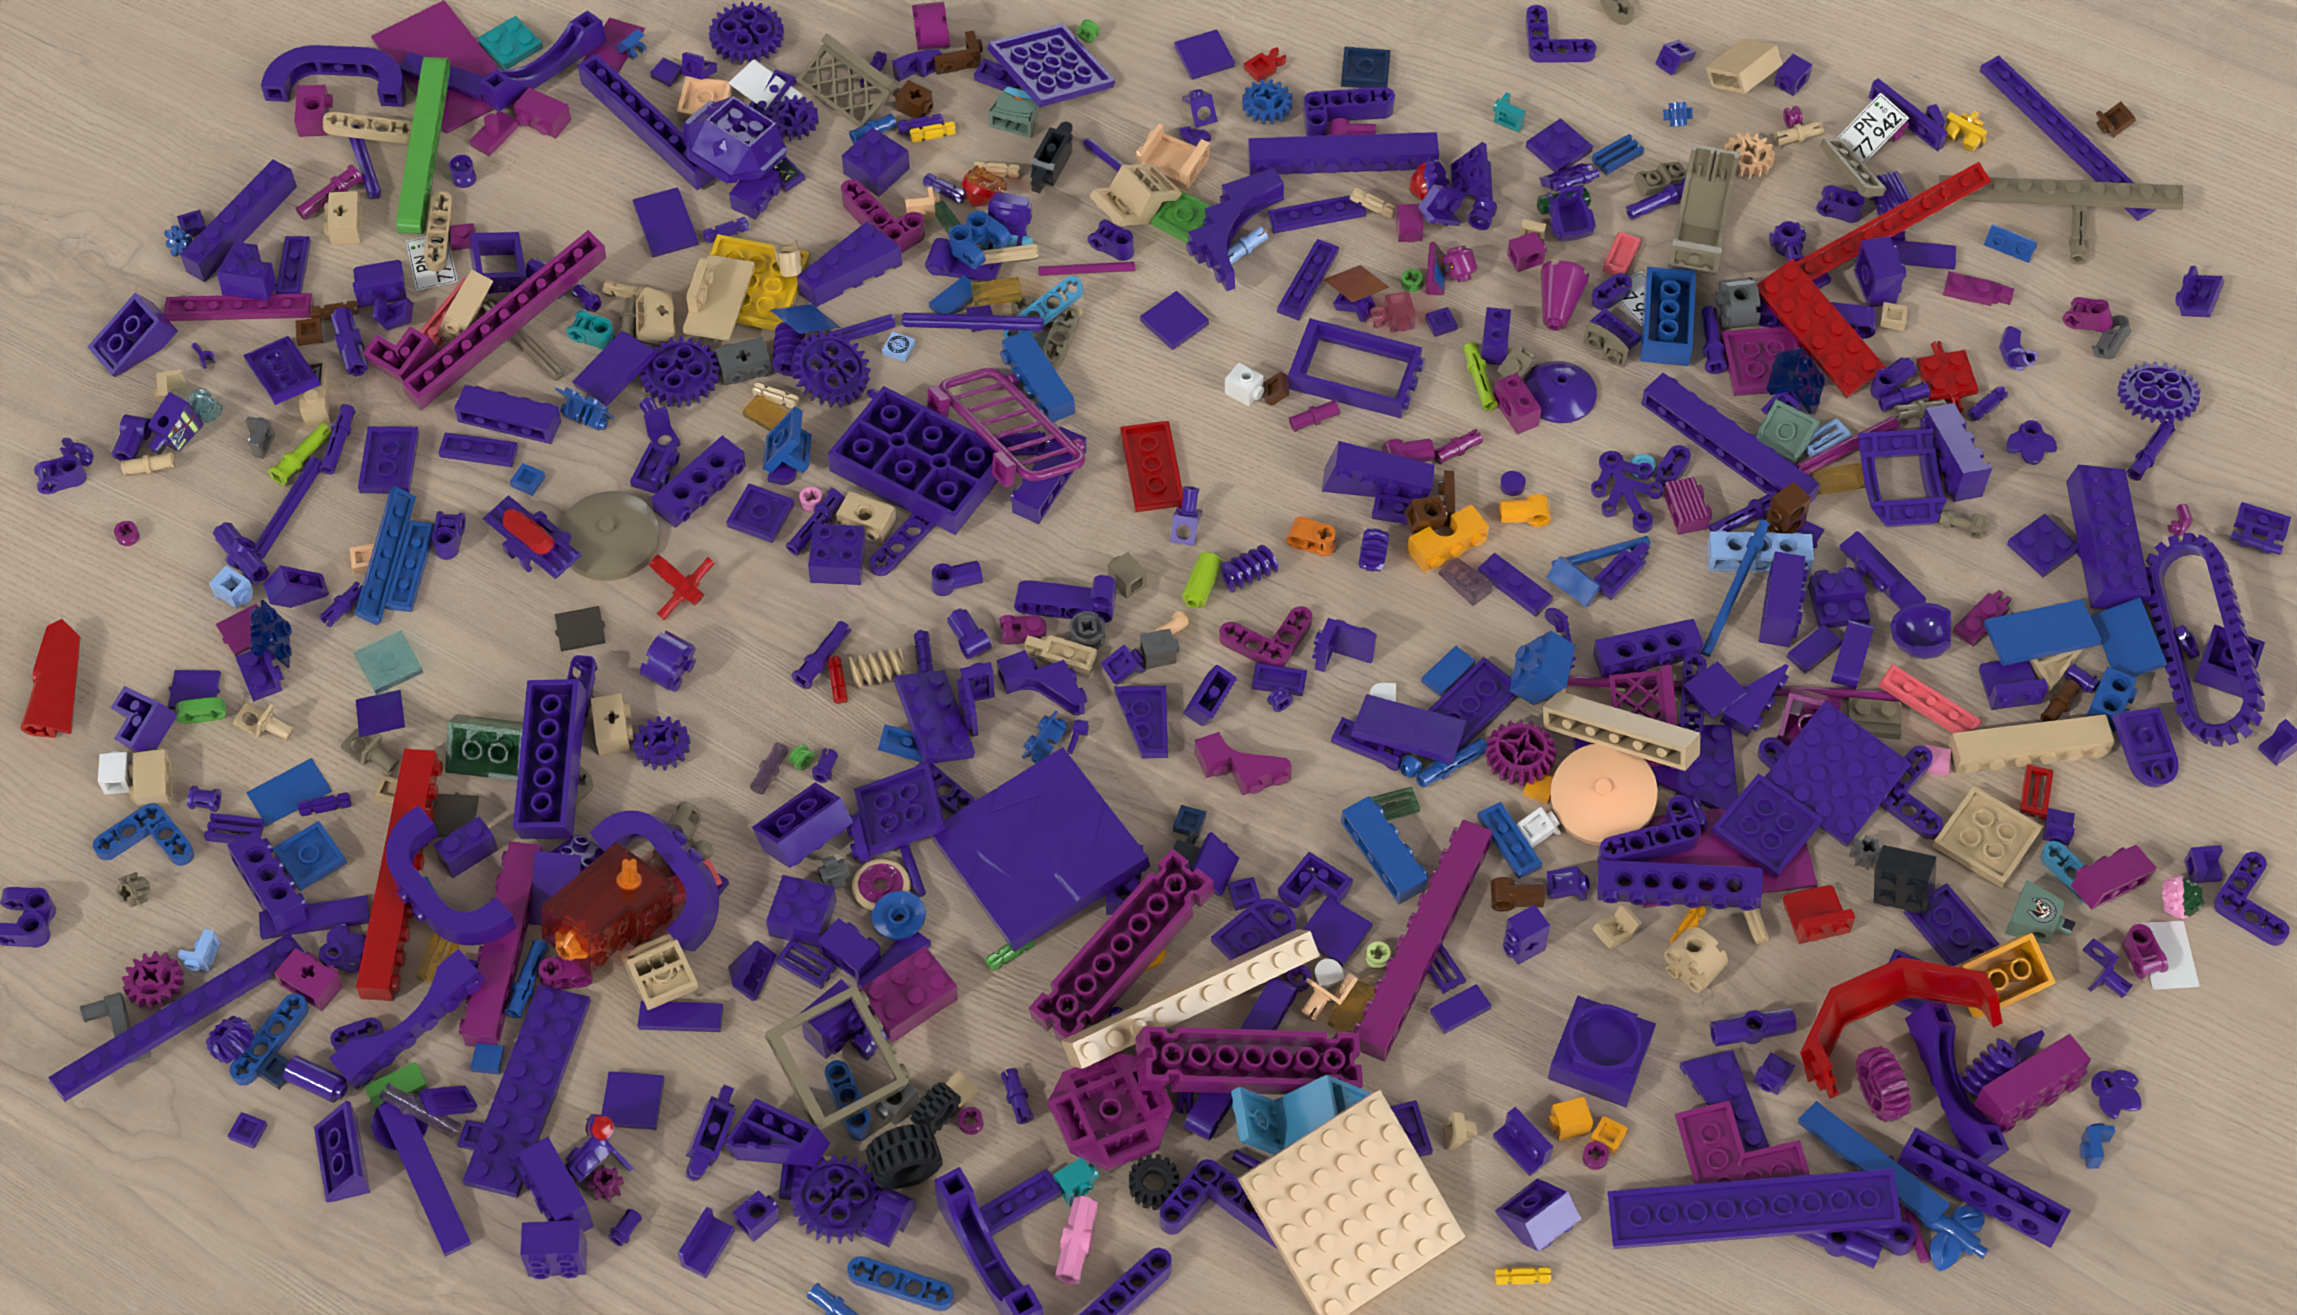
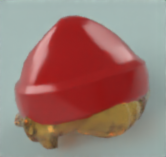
[961,165,1007,207]

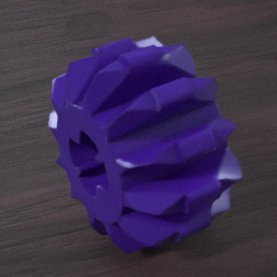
[1358,528,1389,572]
[205,1015,255,1064]

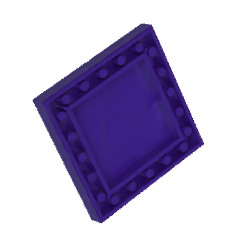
[931,747,1151,952]

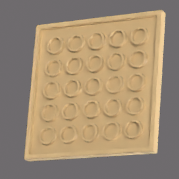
[1237,1089,1465,1315]

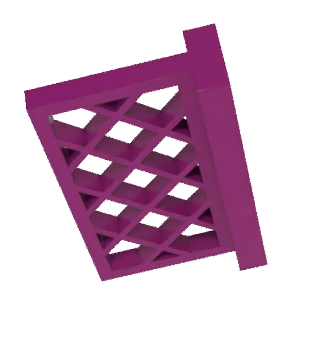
[1609,665,1677,769]

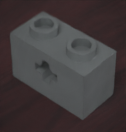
[715,336,772,386]

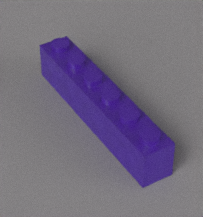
[180,159,297,282]

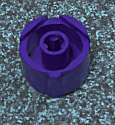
[640,630,696,692]

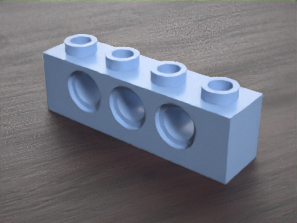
[1707,530,1814,574]

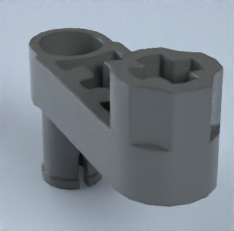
[80,992,151,1063]

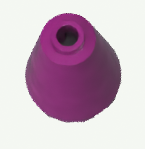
[1541,260,1589,331]

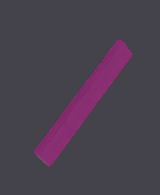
[164,293,314,321]

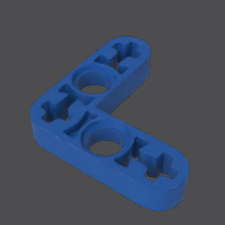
[93,803,194,866]

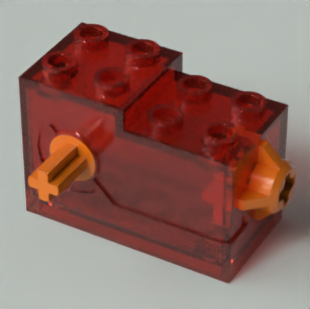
[542,842,674,974]

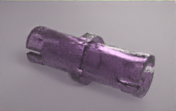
[750,743,788,795]

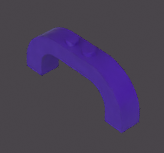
[261,45,406,107]
[386,805,516,946]
[590,810,719,952]

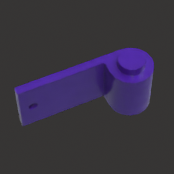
[925,238,1003,282]

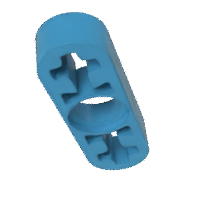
[2040,841,2086,904]

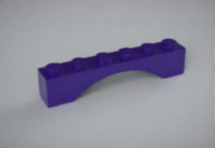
[479,10,607,112]
[329,949,486,1090]
[1905,1002,2009,1166]

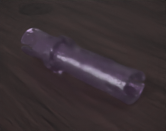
[380,1083,461,1139]

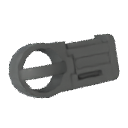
[2092,315,2131,359]

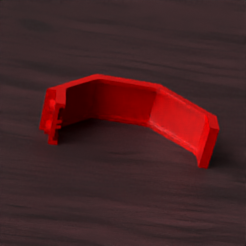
[1800,957,2003,1099]

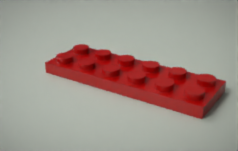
[1757,258,1887,399]

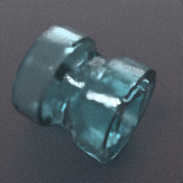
[187,388,223,422]

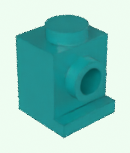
[1054,1158,1099,1207]

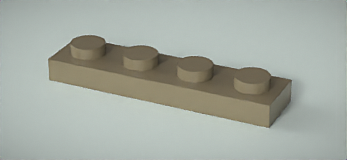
[1820,138,1886,198]

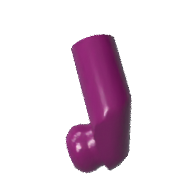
[2168,504,2193,536]

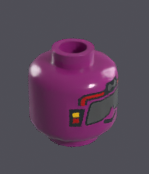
[1443,245,1477,282]

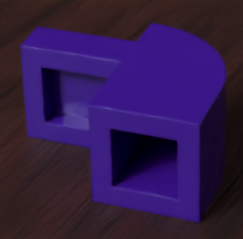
[863,1188,916,1247]

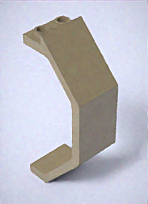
[1668,144,1740,275]

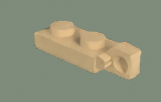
[1024,635,1097,675]

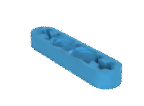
[1003,276,1084,339]

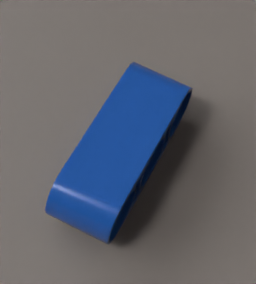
[824,1060,872,1141]

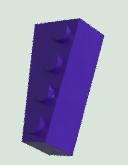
[1920,403,1992,502]
[1322,441,1435,499]

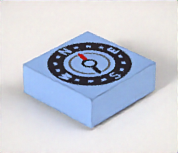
[882,332,915,362]

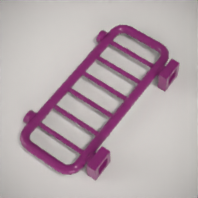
[927,368,1085,488]

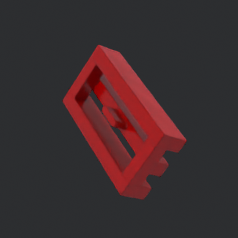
[2019,764,2054,820]

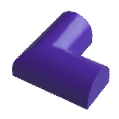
[1278,852,1353,909]

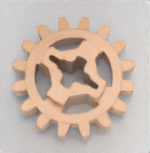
[1724,132,1775,179]

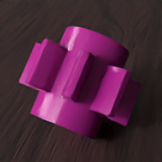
[588,1165,624,1203]

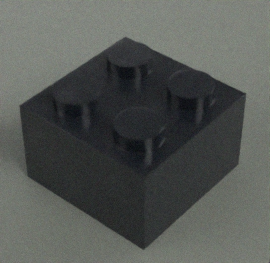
[1874,845,1937,915]

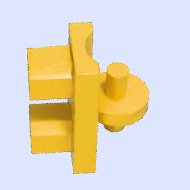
[1944,110,1987,152]

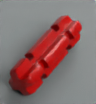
[827,656,848,704]

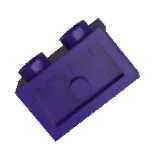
[1418,185,1466,226]
[235,638,284,702]
[1493,1106,1553,1176]

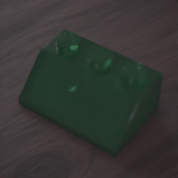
[445,714,523,781]

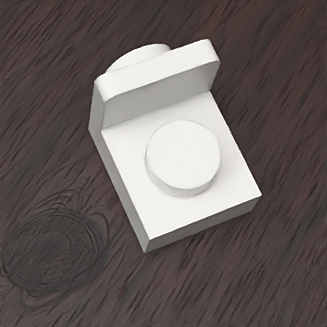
[1516,807,1562,848]

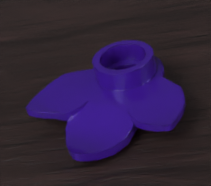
[2006,420,2057,465]
[319,923,366,973]
[2091,1069,2142,1120]

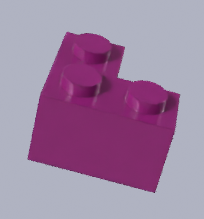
[363,326,439,383]

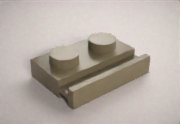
[1847,697,1902,740]

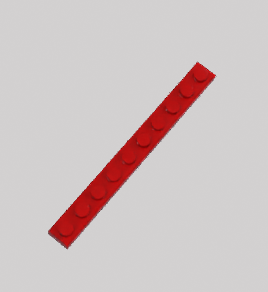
[1796,162,1992,281]

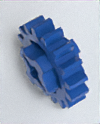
[1242,79,1293,125]

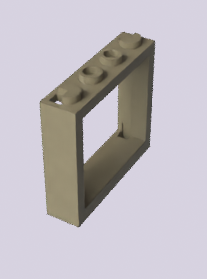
[765,985,910,1132]

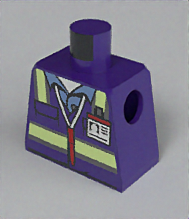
[148,392,204,455]

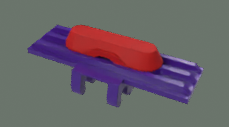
[482,495,582,579]

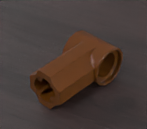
[1491,877,1545,912]

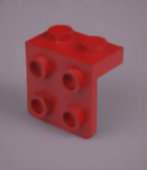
[1783,885,1855,944]

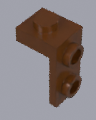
[934,30,983,75]

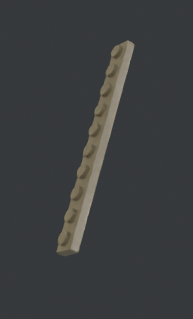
[1939,175,2184,210]

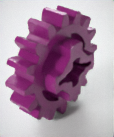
[122,951,184,1010]

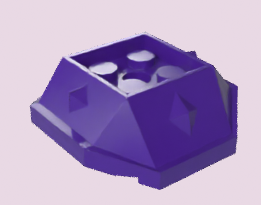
[683,96,788,184]

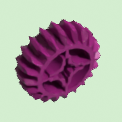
[1485,719,1557,788]
[1855,1046,1911,1122]

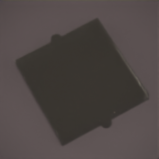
[555,606,606,652]
[432,793,479,837]

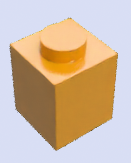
[1547,1097,1593,1141]

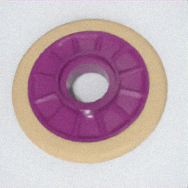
[851,859,910,911]

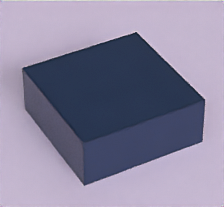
[1173,805,1206,839]
[256,1051,290,1090]

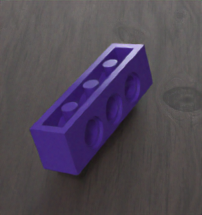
[651,435,746,528]
[1593,618,1704,677]
[227,831,308,934]

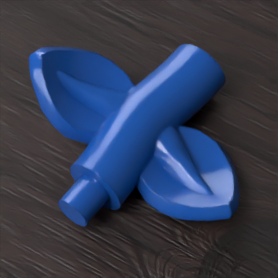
[1922,1205,1989,1271]

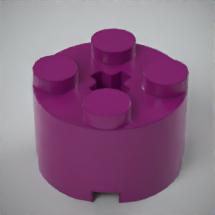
[912,1,950,51]

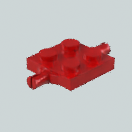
[1916,341,1979,413]

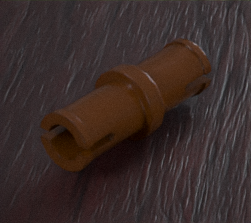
[2040,680,2080,722]

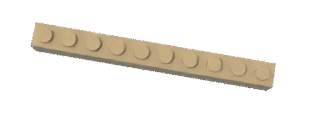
[1061,929,1320,1069]

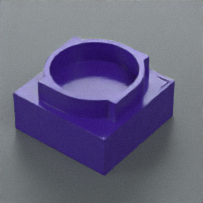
[1548,995,1656,1108]

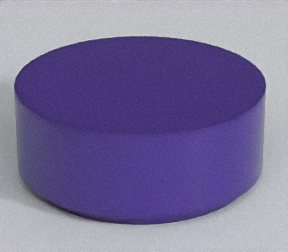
[1500,471,1526,496]

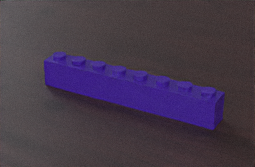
[578,53,716,191]
[1248,132,1439,175]
[1641,373,1820,503]

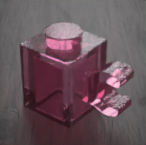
[1370,291,1416,333]

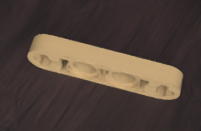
[323,112,412,144]
[424,191,453,272]

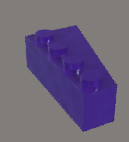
[797,222,902,307]

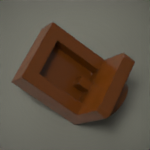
[2096,101,2136,138]

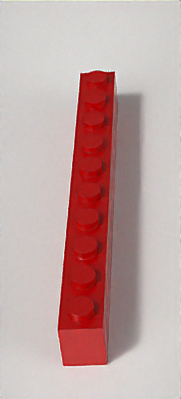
[356,749,443,1001]

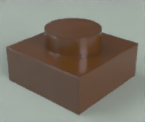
[296,317,323,346]
[1263,372,1290,406]

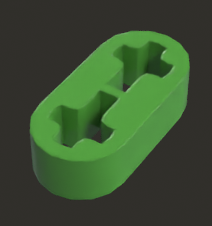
[175,697,226,724]

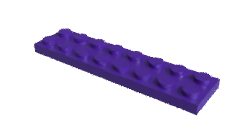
[462,985,591,1198]

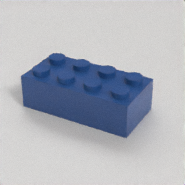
[1640,266,1696,366]

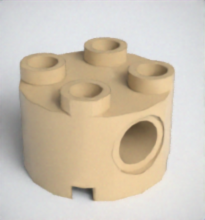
[1664,927,1728,993]

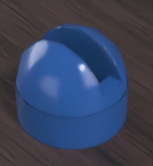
[1400,755,1423,778]

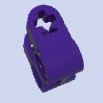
[0,887,56,948]

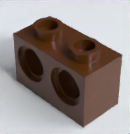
[1766,482,1811,534]

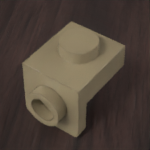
[1497,347,1539,380]

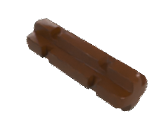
[310,300,359,320]

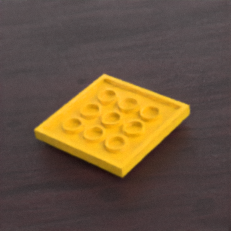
[710,234,810,331]

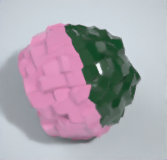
[2162,875,2204,919]

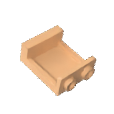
[1135,123,1210,190]

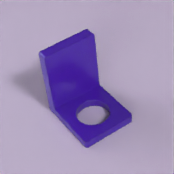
[1182,89,1218,127]

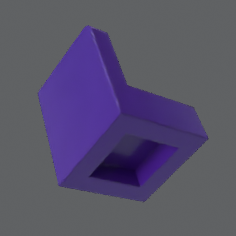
[2258,719,2297,766]
[2184,845,2223,883]

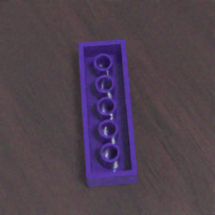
[2066,464,2151,609]
[513,679,587,839]

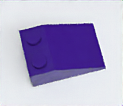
[88,293,178,377]

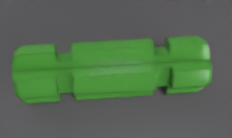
[985,940,1035,971]

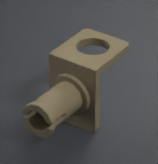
[341,728,399,773]

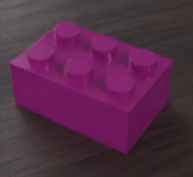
[859,946,958,1043]

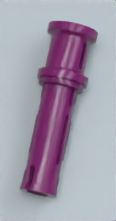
[295,164,363,220]

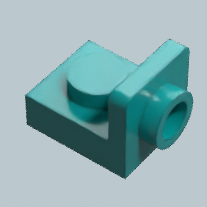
[1493,92,1525,133]

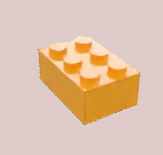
[1954,933,2056,1018]

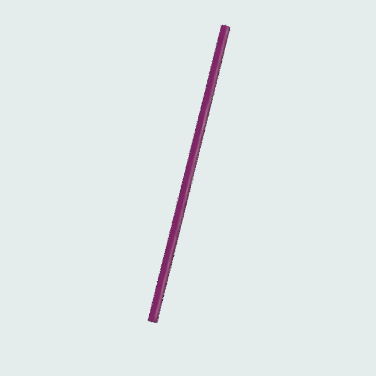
[1568,675,1902,702]

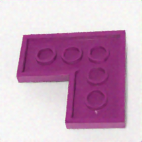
[1675,1101,1810,1184]

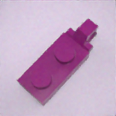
[1943,271,2014,306]

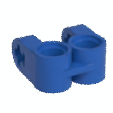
[948,211,1012,269]

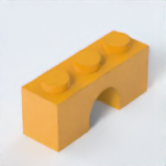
[1407,504,1489,573]

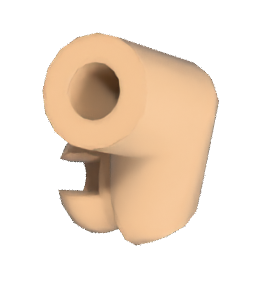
[1154,611,1189,635]

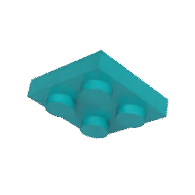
[478,16,543,70]

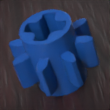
[1663,102,1693,127]

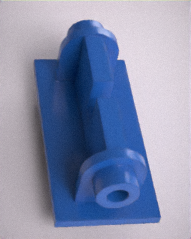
[1984,224,2037,263]
[1021,711,1067,764]

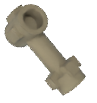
[1938,509,1988,539]

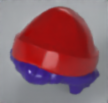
[1409,160,1450,201]

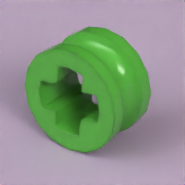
[1076,19,1100,43]
[1401,269,1423,292]
[788,744,815,771]

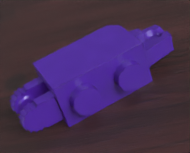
[685,1084,736,1182]

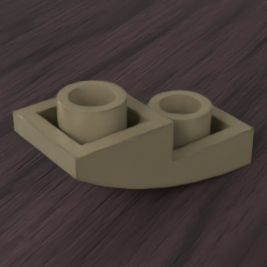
[1634,161,1687,196]
[1583,321,1629,367]

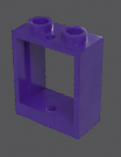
[469,232,526,294]

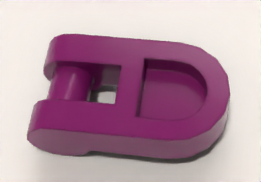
[1000,615,1047,645]

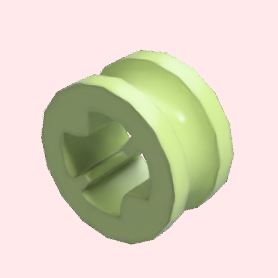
[1366,941,1391,969]

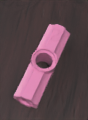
[1055,1196,1098,1285]

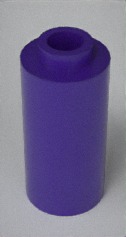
[283,1055,348,1103]

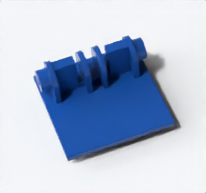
[555,387,614,431]

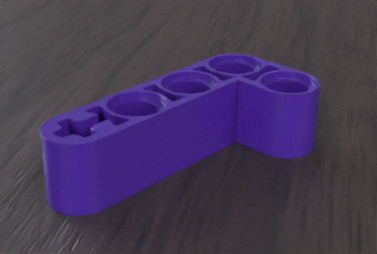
[1303,87,1395,136]
[1014,575,1116,623]
[1597,795,1701,863]

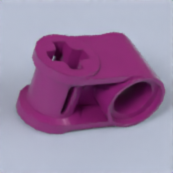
[2062,297,2114,332]
[2122,924,2168,979]
[538,956,593,990]

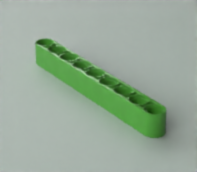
[396,57,450,234]

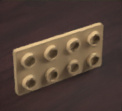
[683,255,755,341]

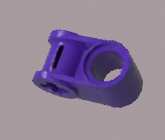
[1816,185,1865,223]
[1087,220,1134,261]
[34,454,87,494]
[432,511,466,560]

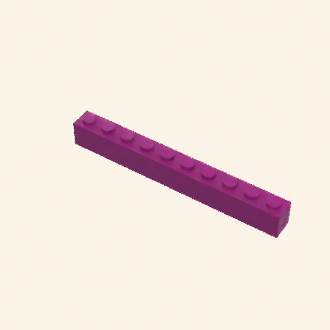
[401,230,606,410]
[1352,819,1493,1062]

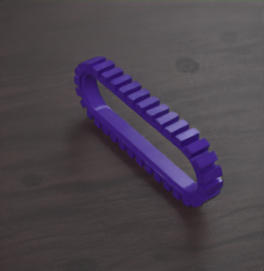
[2145,533,2265,747]

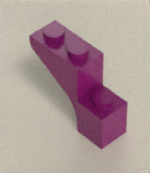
[1194,732,1292,796]

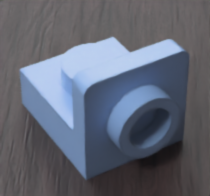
[178,929,221,972]

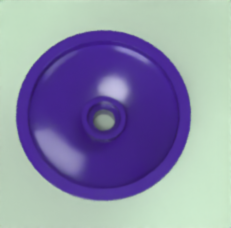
[1524,361,1597,423]

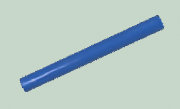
[1551,536,1650,567]

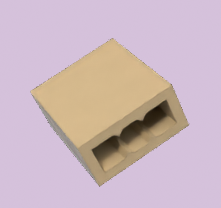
[1706,39,1783,94]

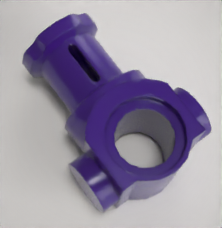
[1769,221,1806,262]

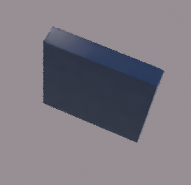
[1341,46,1390,88]

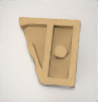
[2029,649,2082,692]

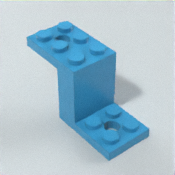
[1231,1075,1371,1155]

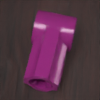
[1329,118,1376,135]
[1382,438,1435,462]

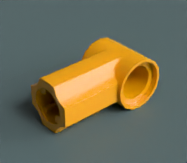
[1499,494,1551,527]

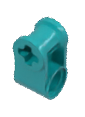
[566,310,615,349]

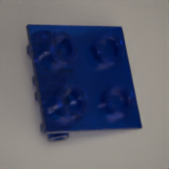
[250,600,292,668]

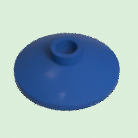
[872,891,926,940]

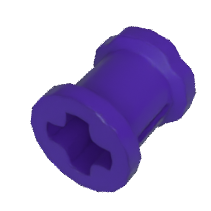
[187,785,222,813]

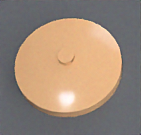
[1550,743,1658,846]

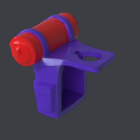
[565,1114,634,1183]

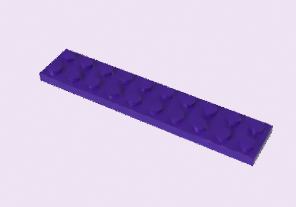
[1607,1168,1902,1249]

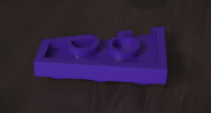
[1114,685,1168,759]

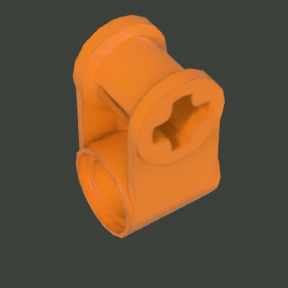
[1286,516,1336,557]

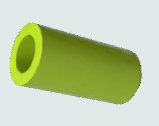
[1181,552,1223,609]

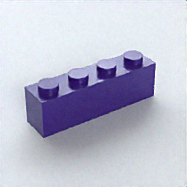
[454,385,561,444]
[1010,426,1087,524]

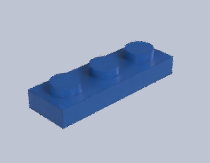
[1477,802,1542,879]

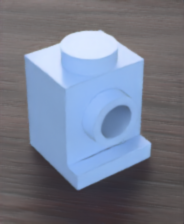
[209,565,253,609]

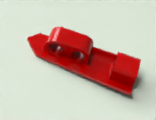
[20,619,81,738]

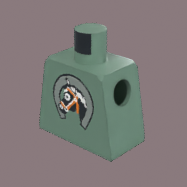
[2005,880,2076,944]

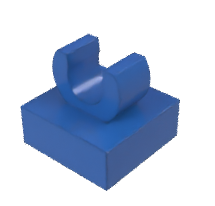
[615,28,646,59]

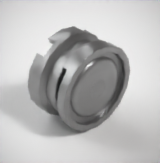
[1070,611,1105,650]

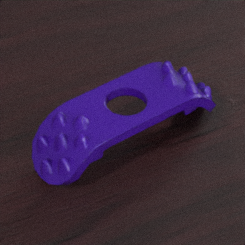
[1544,608,1576,674]

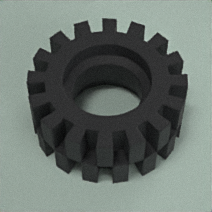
[910,1082,961,1134]
[1129,1154,1180,1210]

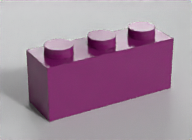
[2070,845,2157,910]

